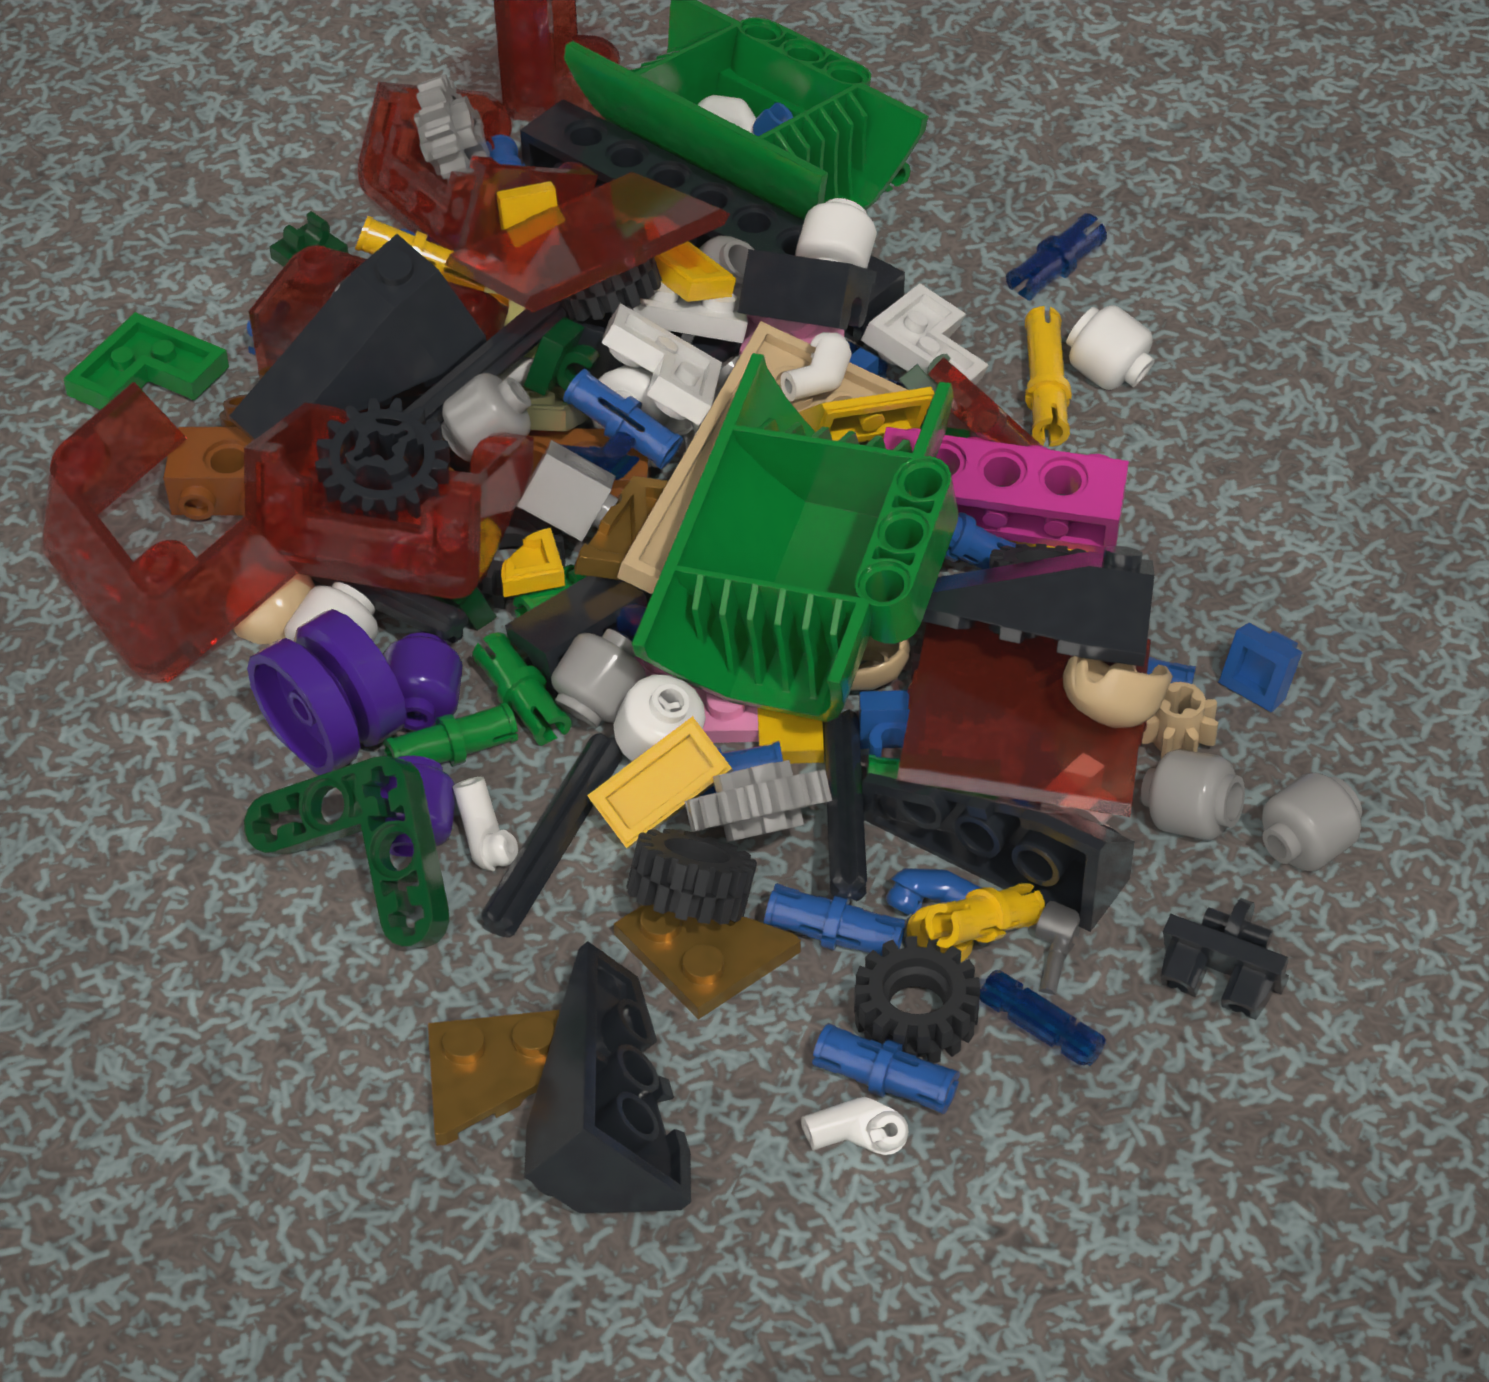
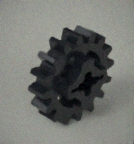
[315,398,451,526]

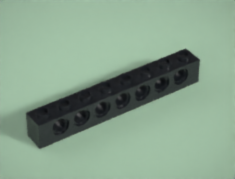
[520,99,905,346]

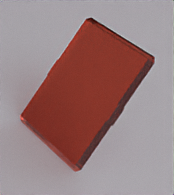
[444,172,729,312]
[897,621,1151,817]

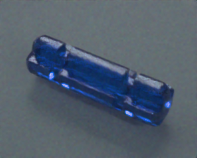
[980,970,1106,1066]

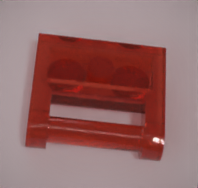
[927,356,1042,446]

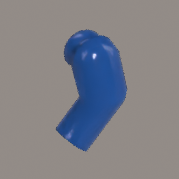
[886,868,981,915]

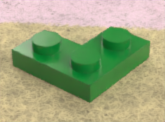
[63,312,229,415]

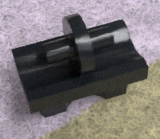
[1161,898,1289,1020]

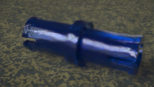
[1006,213,1107,301]

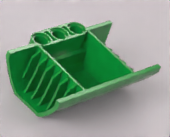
[564,0,929,221]
[632,353,959,722]

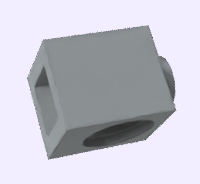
[517,440,618,542]

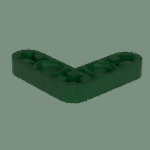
[244,756,450,948]

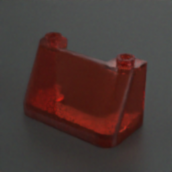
[358,82,598,261]
[244,402,534,599]

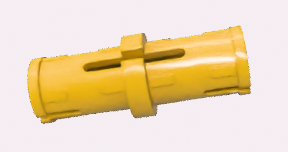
[925,883,1045,948]

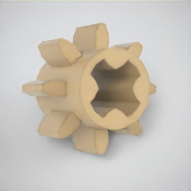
[1140,682,1219,759]

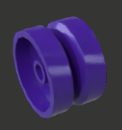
[247,609,407,776]

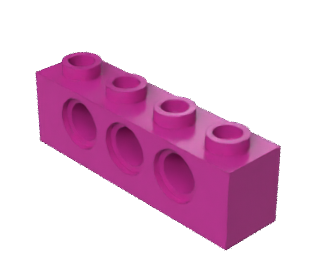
[884,427,1129,553]

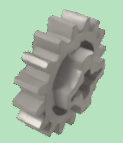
[414,74,490,197]
[685,760,832,842]

